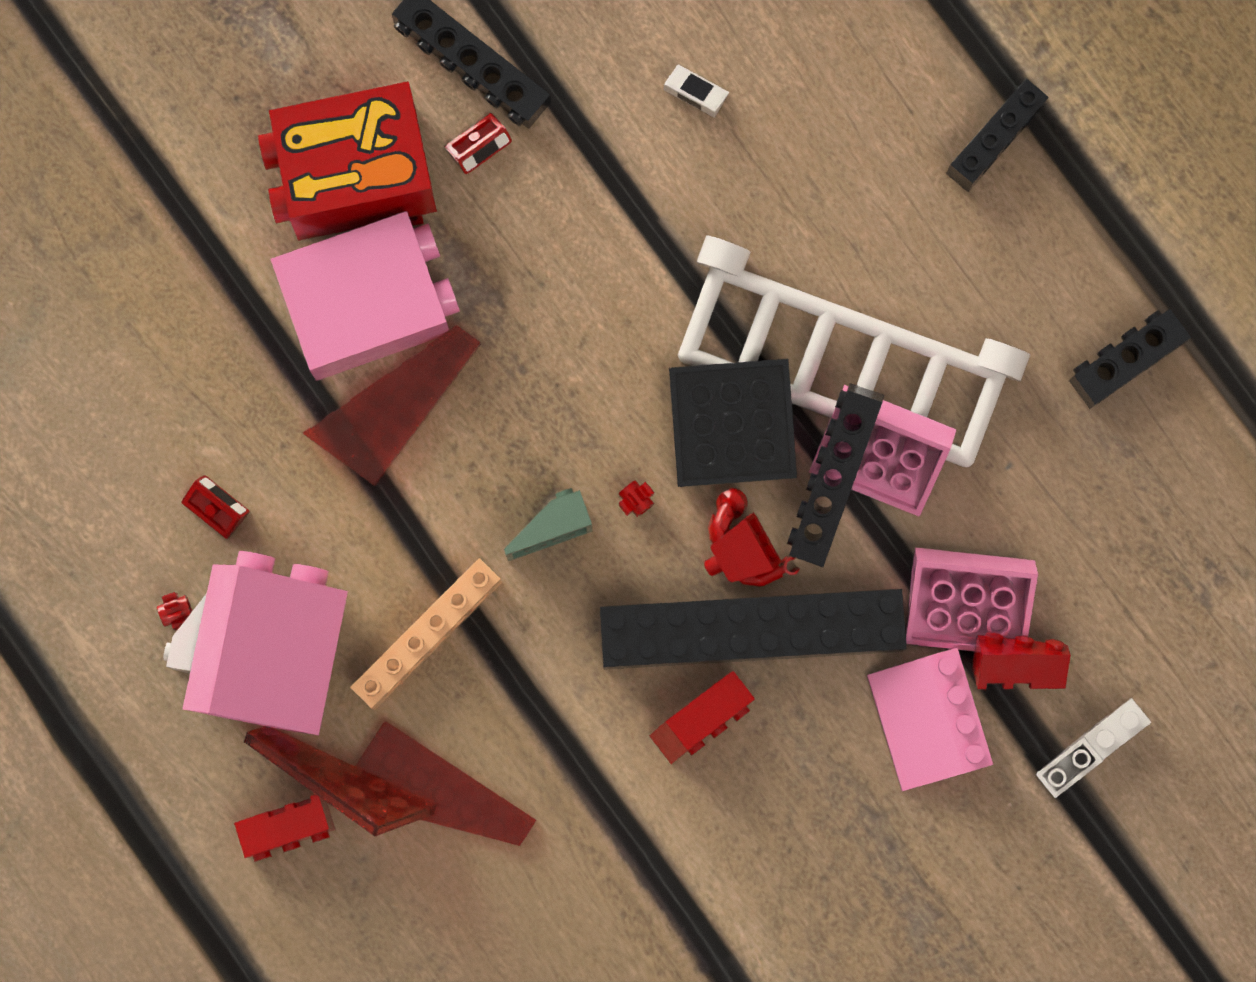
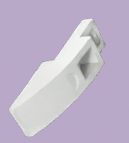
[1036,698,1151,798]

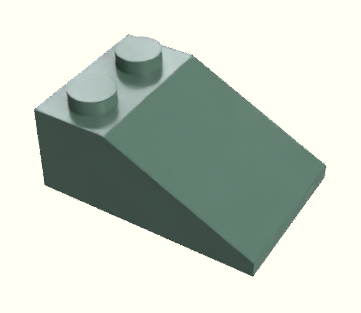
[504,488,593,562]

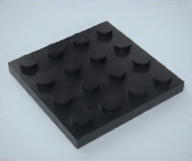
[669,359,797,487]

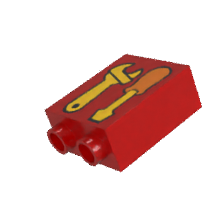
[258,81,437,241]

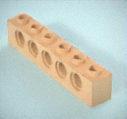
[350,558,502,710]

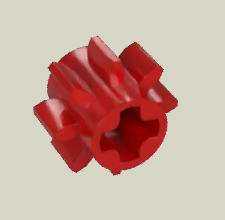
[618,480,655,517]
[157,592,192,631]

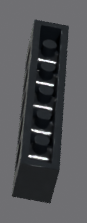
[392,0,551,129]
[787,383,884,567]

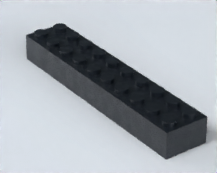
[600,589,907,670]

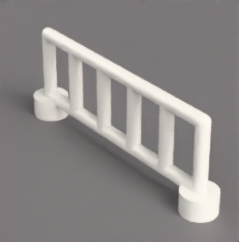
[678,235,1030,467]

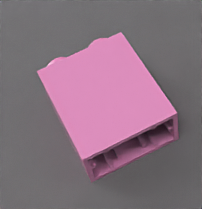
[271,211,460,381]
[183,551,348,735]

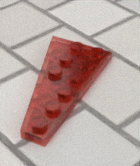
[302,325,481,486]
[335,721,537,846]
[244,726,437,837]

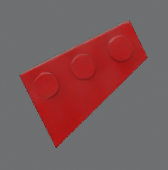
[972,632,1071,689]
[649,671,755,764]
[234,794,336,862]

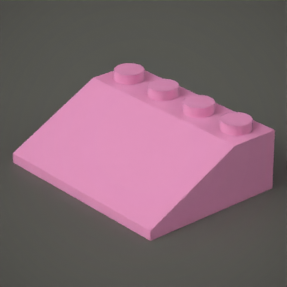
[809,385,956,517]
[906,548,1038,651]
[867,648,993,791]

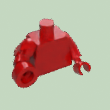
[704,488,800,587]

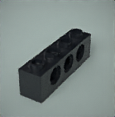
[946,78,1049,192]
[1069,309,1191,409]

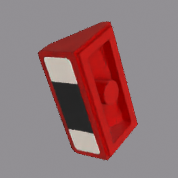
[444,113,512,174]
[181,475,250,539]

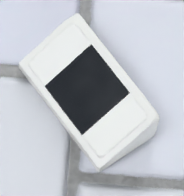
[664,64,729,118]

